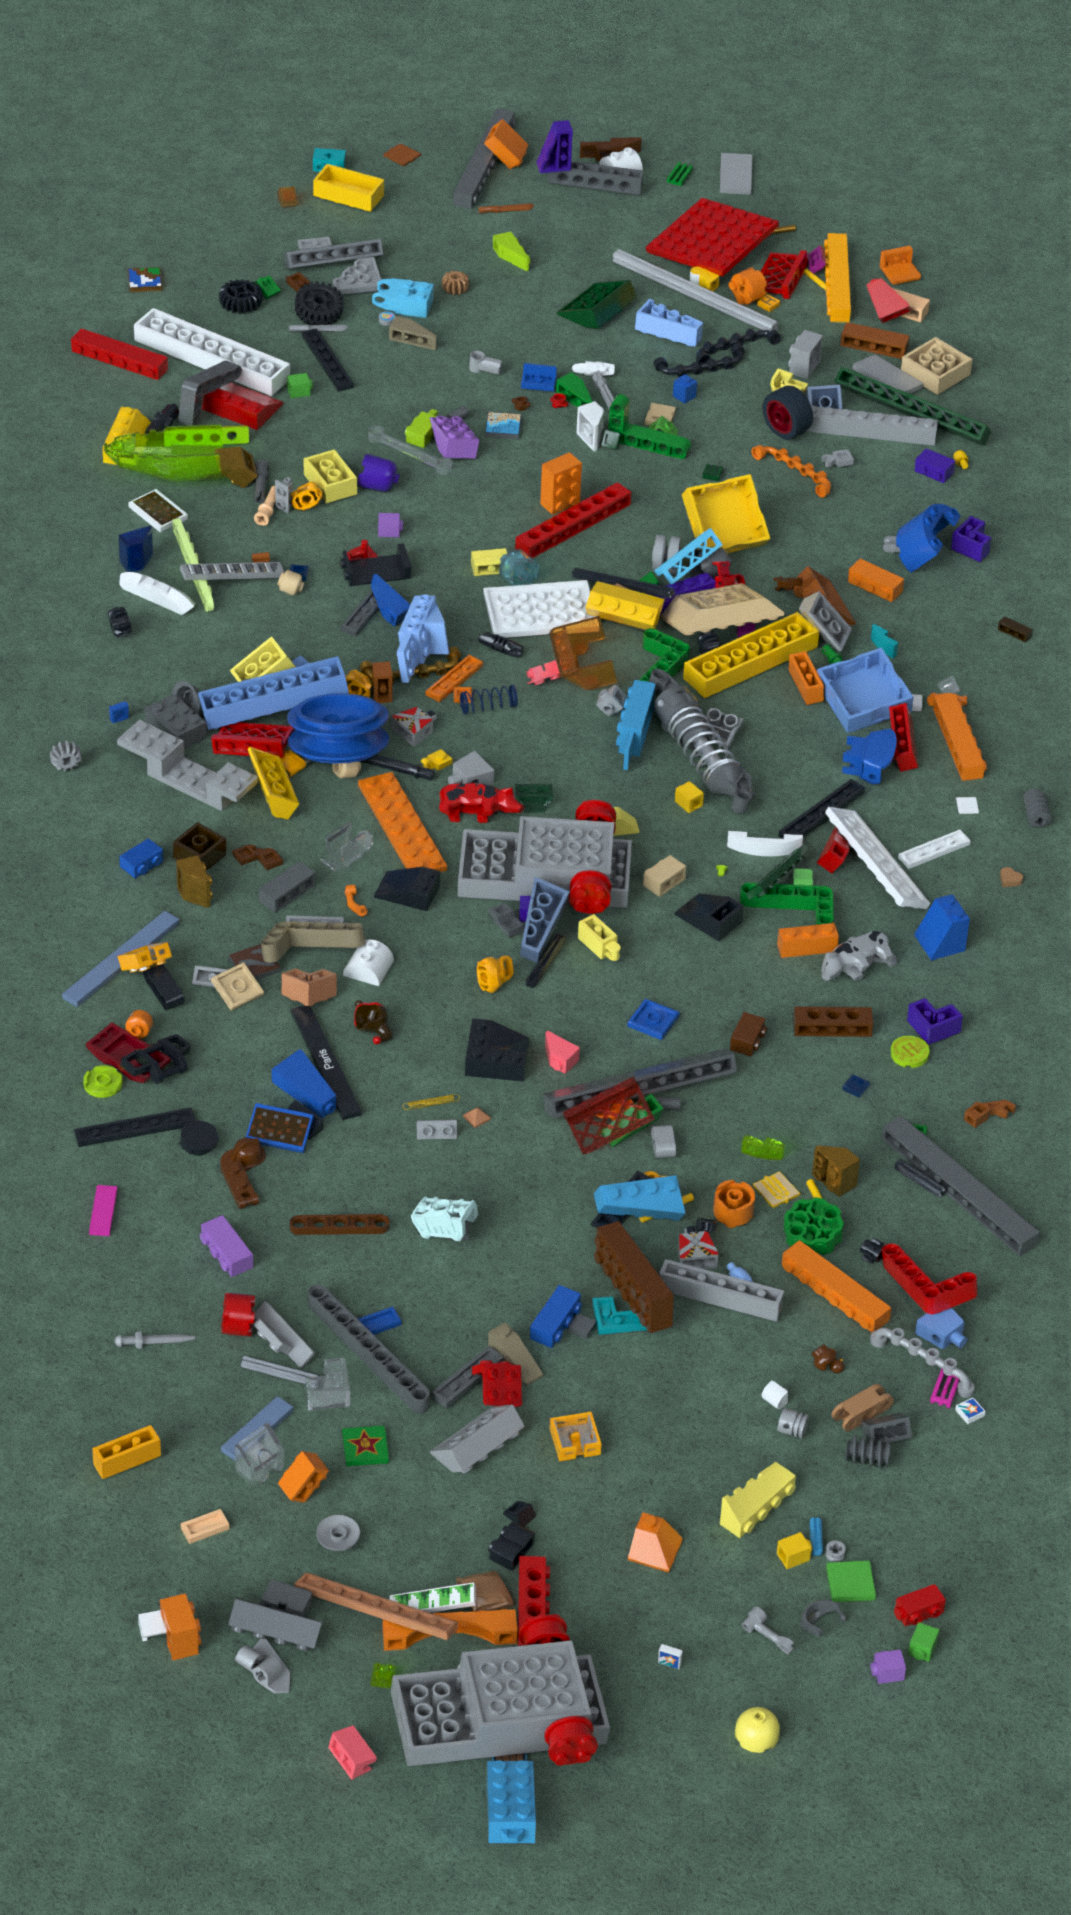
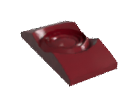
[85,1022,171,1083]

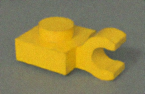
[421,749,453,771]

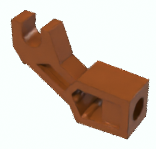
[964,1100,1016,1128]

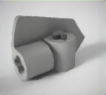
[235,1639,290,1694]

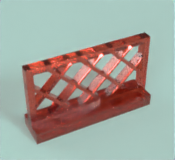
[563,1076,655,1155]

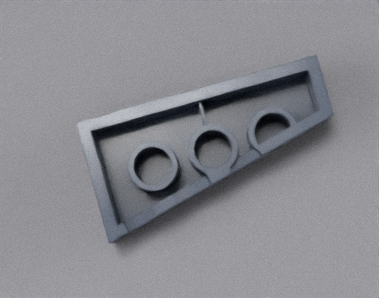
[520,877,570,963]

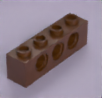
[793,1006,873,1037]

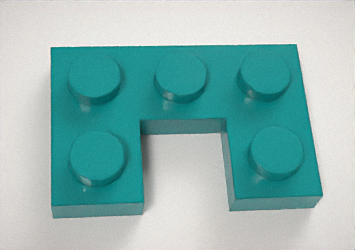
[592,1296,647,1335]

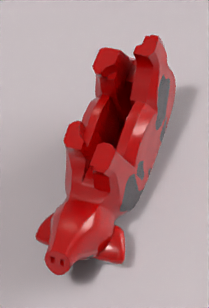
[439,783,525,823]

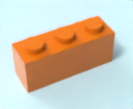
[848,558,904,602]
[789,651,824,705]
[777,923,839,958]

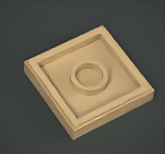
[211,962,264,1011]

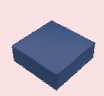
[109,701,129,723]

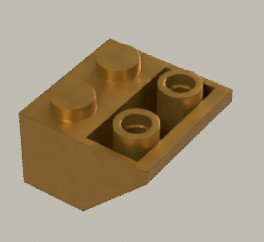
[214,447,258,488]
[176,855,213,908]
[812,1145,860,1197]

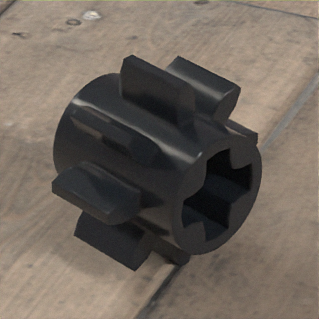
[860,1238,884,1264]

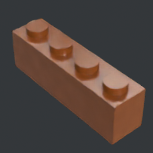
[840,322,910,359]

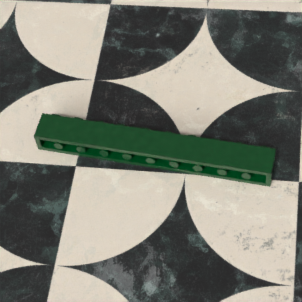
[834,366,991,446]

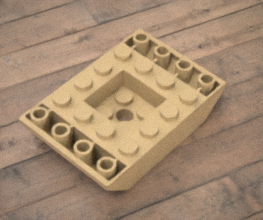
[661,583,784,635]

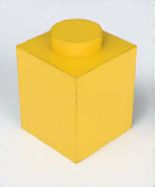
[675,781,704,813]
[776,1532,812,1569]

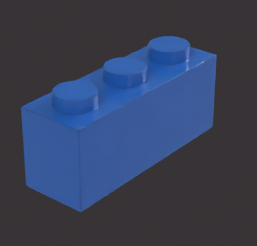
[530,1285,583,1348]

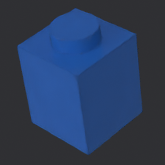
[673,374,697,404]

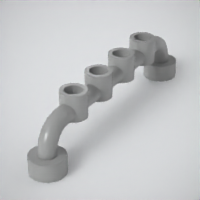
[870,1328,974,1398]

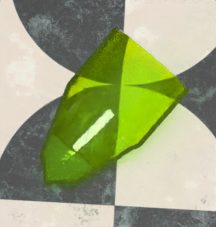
[104,424,223,482]

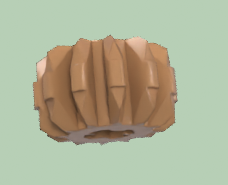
[442,270,469,296]

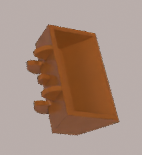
[793,566,856,626]

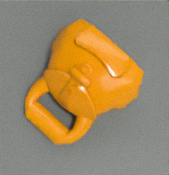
[291,481,323,511]
[345,670,372,698]
[477,955,514,993]

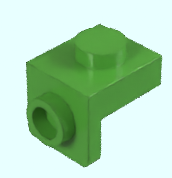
[793,868,813,885]

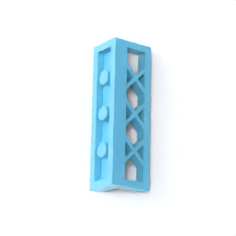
[654,528,723,584]

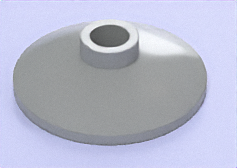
[316,1515,360,1551]

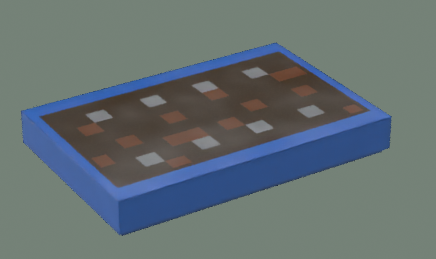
[246,1103,314,1153]

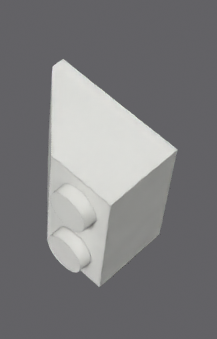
[577,401,605,452]

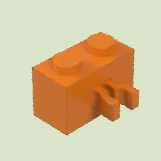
[278,1451,329,1503]

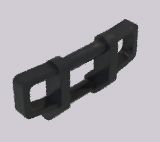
[120,1034,191,1084]

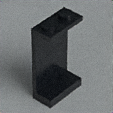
[340,543,412,587]

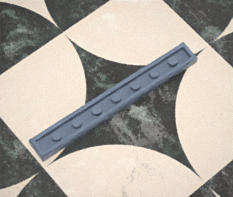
[62,911,179,1007]

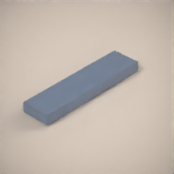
[221,1396,293,1462]

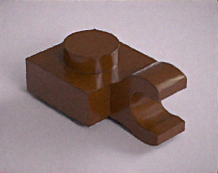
[773,576,802,591]

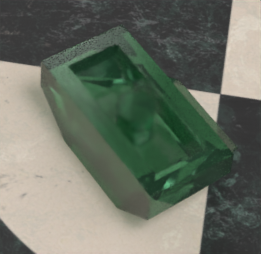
[515,784,553,813]

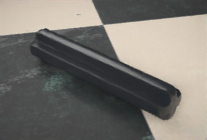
[894,1159,946,1198]

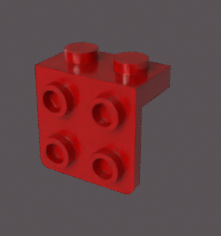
[472,1360,522,1407]

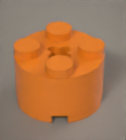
[729,267,767,305]
[713,1180,755,1228]

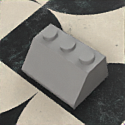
[799,591,852,652]

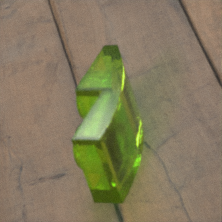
[741,1135,785,1160]

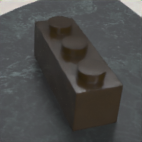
[998,616,1033,643]

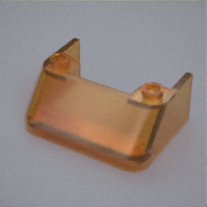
[549,616,617,690]

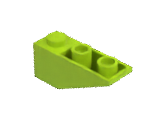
[493,232,531,271]

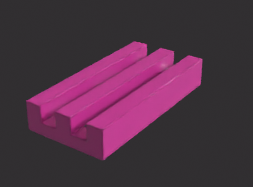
[930,1369,960,1408]

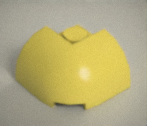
[771,369,808,394]

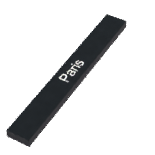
[291,1006,362,1120]

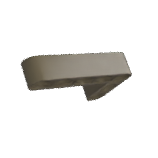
[261,922,366,963]

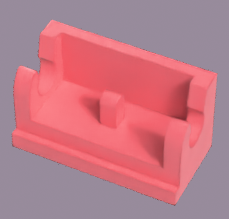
[328,1725,377,1780]

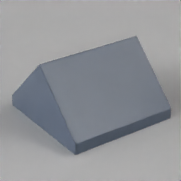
[806,385,842,409]

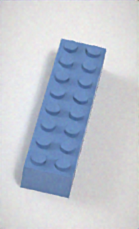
[198,656,349,730]

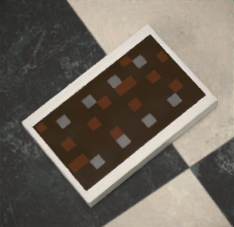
[129,489,188,532]

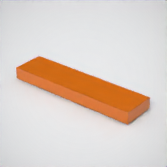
[425,655,483,702]

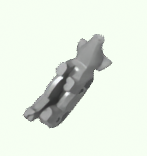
[822,931,897,981]

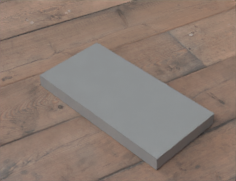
[720,153,752,195]
[852,354,924,394]

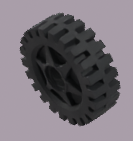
[295,281,344,325]

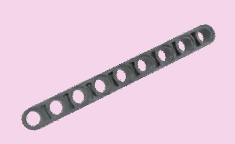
[308,1284,430,1413]

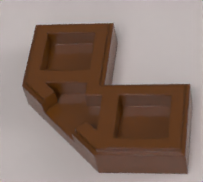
[232,844,283,871]

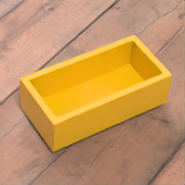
[313,164,384,212]

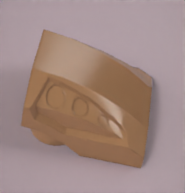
[456,1571,514,1612]

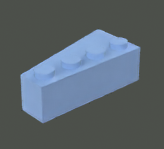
[635,299,703,346]

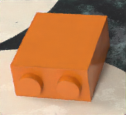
[484,119,529,169]

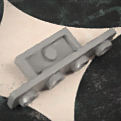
[254,1301,315,1368]

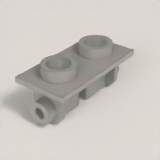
[275,477,293,514]
[416,1120,457,1140]

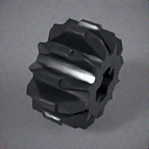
[108,607,132,637]
[698,631,721,655]

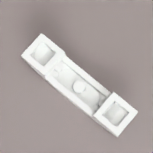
[727,831,803,856]

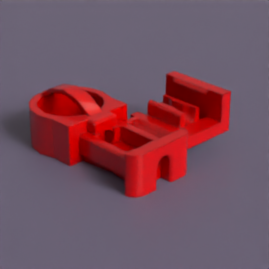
[712,561,745,588]

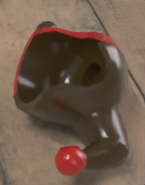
[354,1000,392,1045]

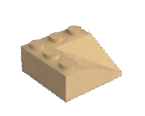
[901,337,972,395]

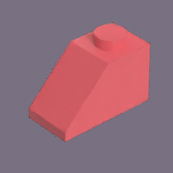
[545,1031,580,1074]

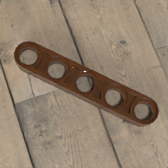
[290,1214,390,1235]

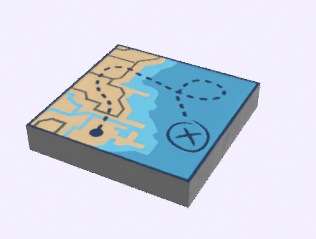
[485,412,521,439]

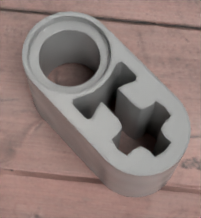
[651,1125,676,1158]

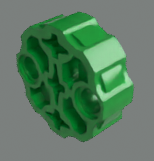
[784,1197,844,1255]

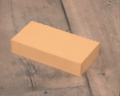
[181,1509,229,1544]

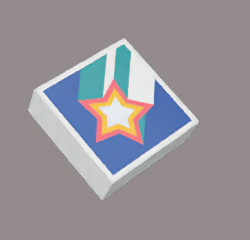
[955,1398,985,1424]
[658,1644,683,1669]

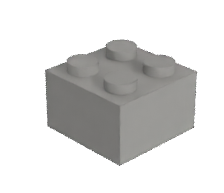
[788,330,823,379]

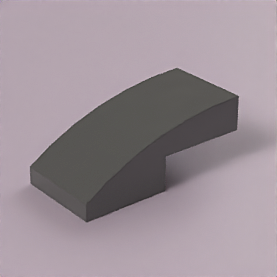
[488,903,525,938]

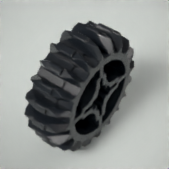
[219,279,263,314]

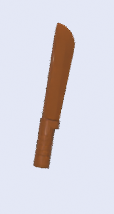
[478,203,534,213]

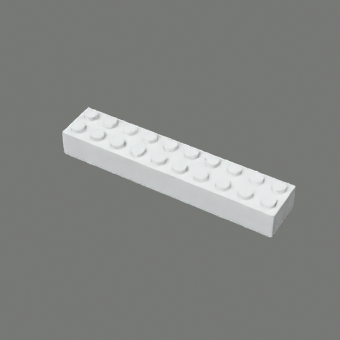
[134,308,290,396]

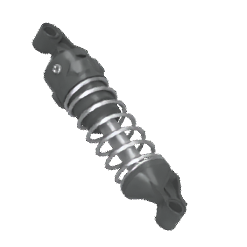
[649,669,756,814]

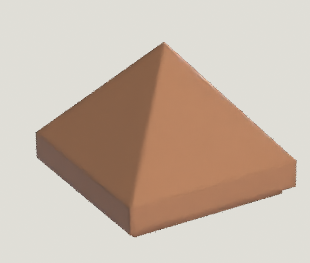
[463,1106,491,1128]

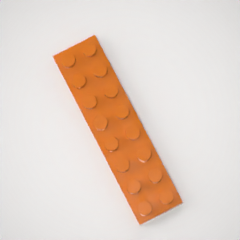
[358,772,447,872]

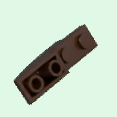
[579,137,642,161]

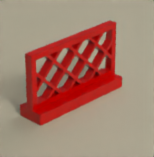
[760,250,808,299]
[211,722,295,758]

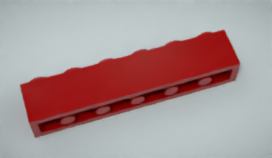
[71,328,168,380]

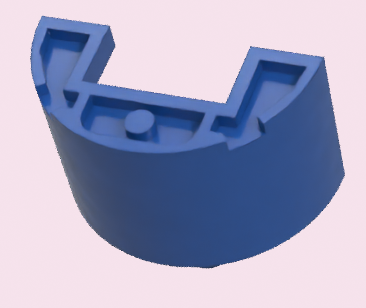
[896,504,961,573]

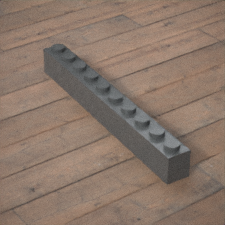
[453,108,516,209]
[543,1048,737,1118]
[882,1116,1040,1256]

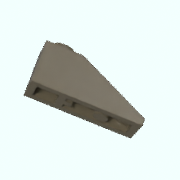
[389,316,437,350]
[488,1322,543,1386]

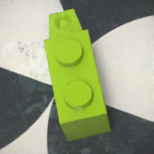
[405,409,438,448]

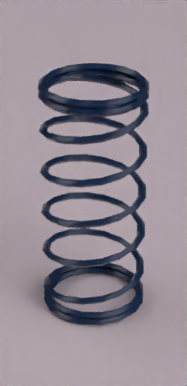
[460,684,518,715]

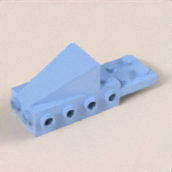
[397,594,449,683]

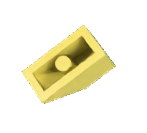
[613,807,639,836]

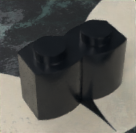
[488,1522,535,1571]

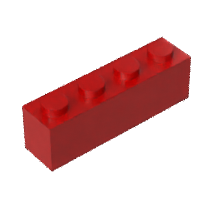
[889,703,918,772]

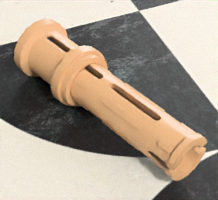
[254,486,275,526]

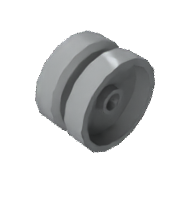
[652,534,681,575]

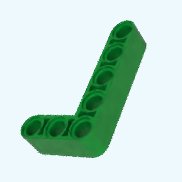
[608,394,691,459]
[639,628,689,695]
[739,883,834,925]

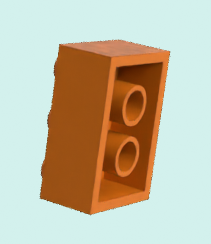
[540,452,582,515]

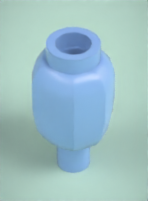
[727,1262,753,1282]

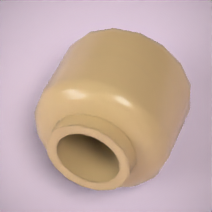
[277,570,304,596]
[332,761,361,779]

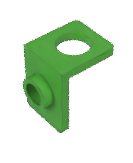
[649,415,678,436]

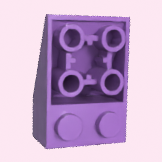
[430,416,479,458]

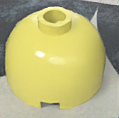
[735,1707,780,1753]

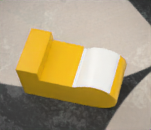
[690,267,720,292]

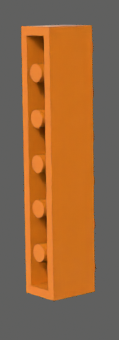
[933,694,987,781]
[782,1240,891,1332]

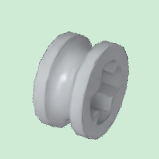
[825,1541,846,1562]

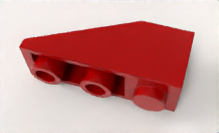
[817,827,850,874]

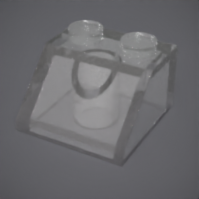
[235,1423,285,1487]

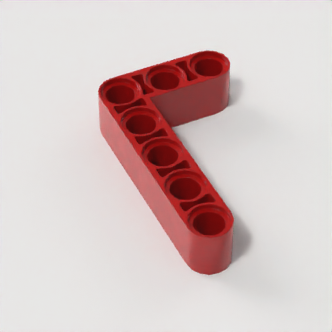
[882,1244,978,1314]

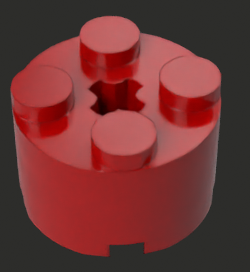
[221,1293,255,1337]

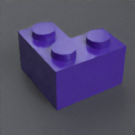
[951,516,991,562]
[907,998,963,1045]

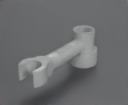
[741,1607,794,1654]

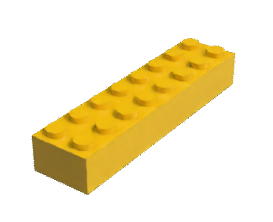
[683,612,819,698]

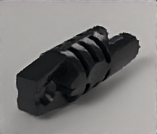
[478,632,524,658]

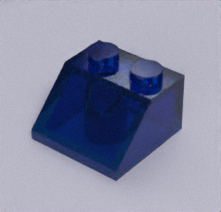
[118,525,153,572]

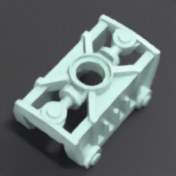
[411,1197,478,1241]

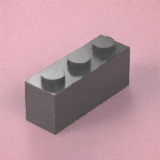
[259,861,316,913]

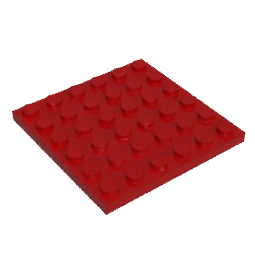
[645,198,779,276]

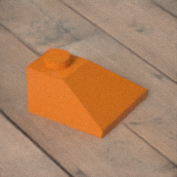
[628,1512,683,1573]

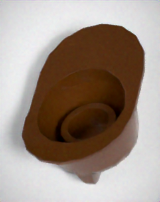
[220,1137,266,1171]

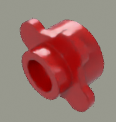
[550,393,568,408]

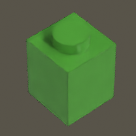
[287,373,313,398]
[908,1622,940,1662]

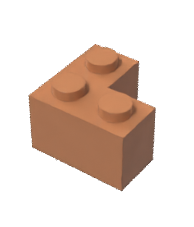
[282,968,337,1006]

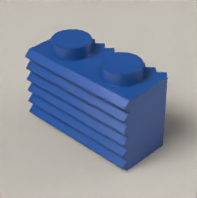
[119,838,163,879]

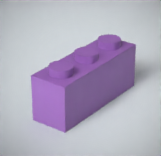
[200,1215,253,1277]

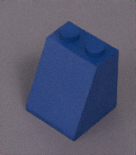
[914,894,970,960]

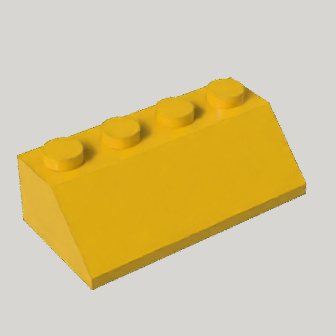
[103,407,151,468]
[585,581,665,630]
[248,747,299,820]

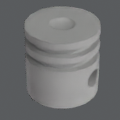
[777,1407,809,1439]

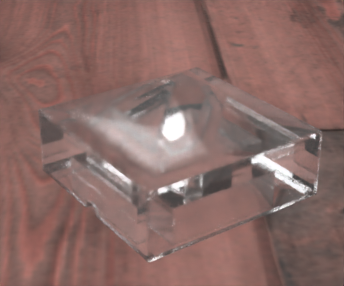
[937,676,960,694]

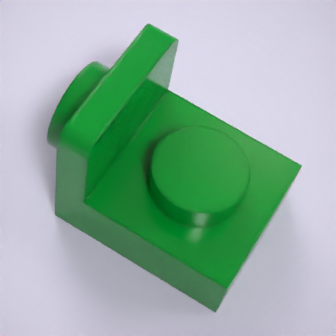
[255,275,281,299]

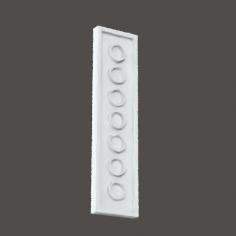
[825,807,930,909]

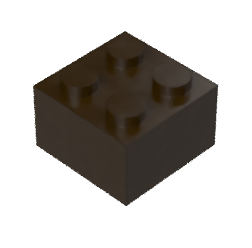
[173,822,226,871]

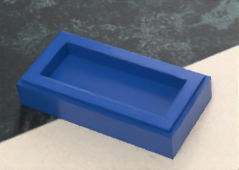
[358,1307,402,1335]

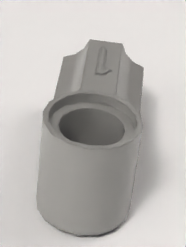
[469,351,503,375]

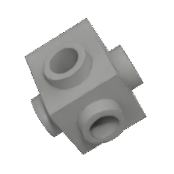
[596,685,628,716]

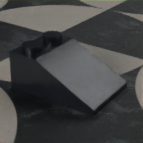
[374,867,440,911]

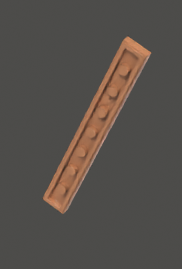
[294,1572,458,1640]

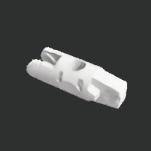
[572,361,614,376]

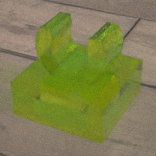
[371,1663,396,1689]

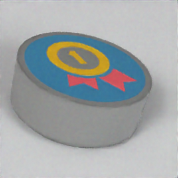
[379,311,395,326]

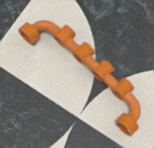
[751,445,831,498]

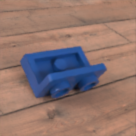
[521,363,557,392]

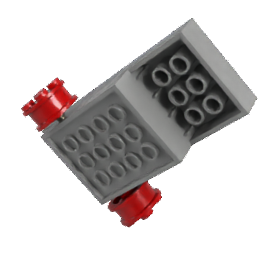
[458,800,632,914]
[391,1614,610,1766]

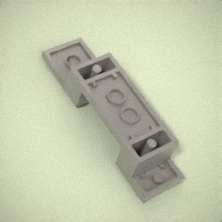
[117,720,258,811]

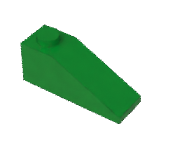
[556,372,593,408]

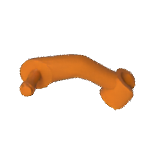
[927,693,967,706]
[345,885,368,917]

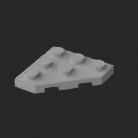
[332,257,383,295]

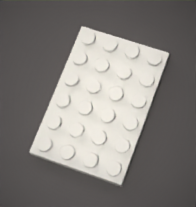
[483,580,599,638]

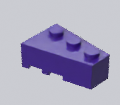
[536,120,573,173]

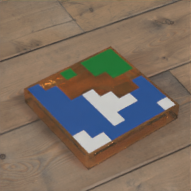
[128,267,162,292]

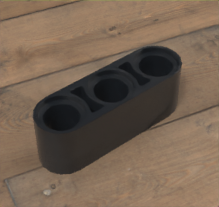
[143,964,185,1010]

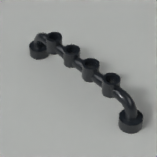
[696,328,781,363]
[653,343,745,377]

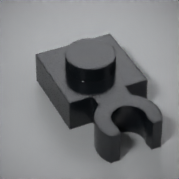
[695,1217,717,1233]

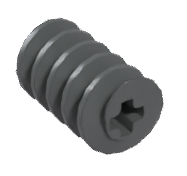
[1023,788,1052,827]
[845,1435,891,1468]

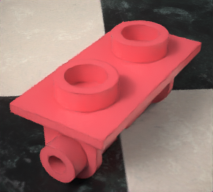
[526,660,566,685]

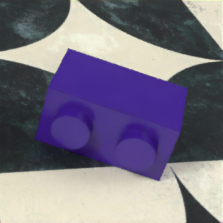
[915,448,955,483]

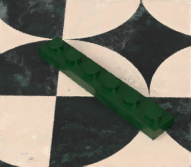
[746,844,809,900]

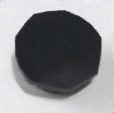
[180,1120,219,1156]

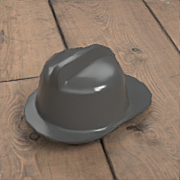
[172,681,201,714]

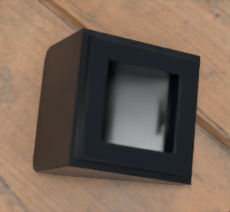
[503,1501,536,1527]

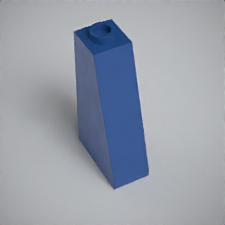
[272,1049,336,1118]

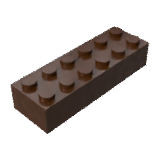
[594,1221,674,1333]

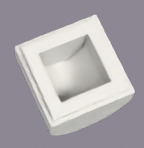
[762,1381,788,1410]

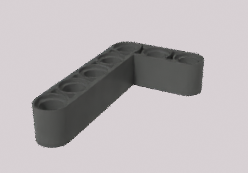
[178,360,242,428]

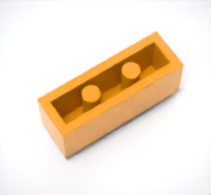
[92,1425,161,1479]

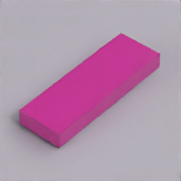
[89,1185,117,1236]

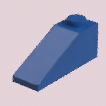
[371,574,410,627]

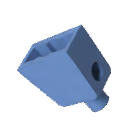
[915,1308,967,1349]

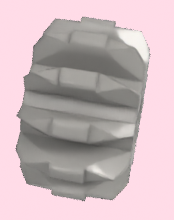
[50,740,81,772]

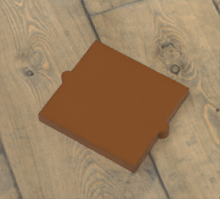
[383,143,421,166]

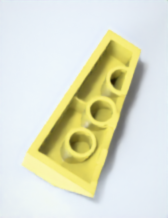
[720,1462,796,1538]

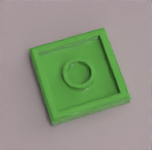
[826,1561,876,1602]

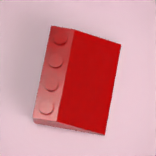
[202,383,283,430]

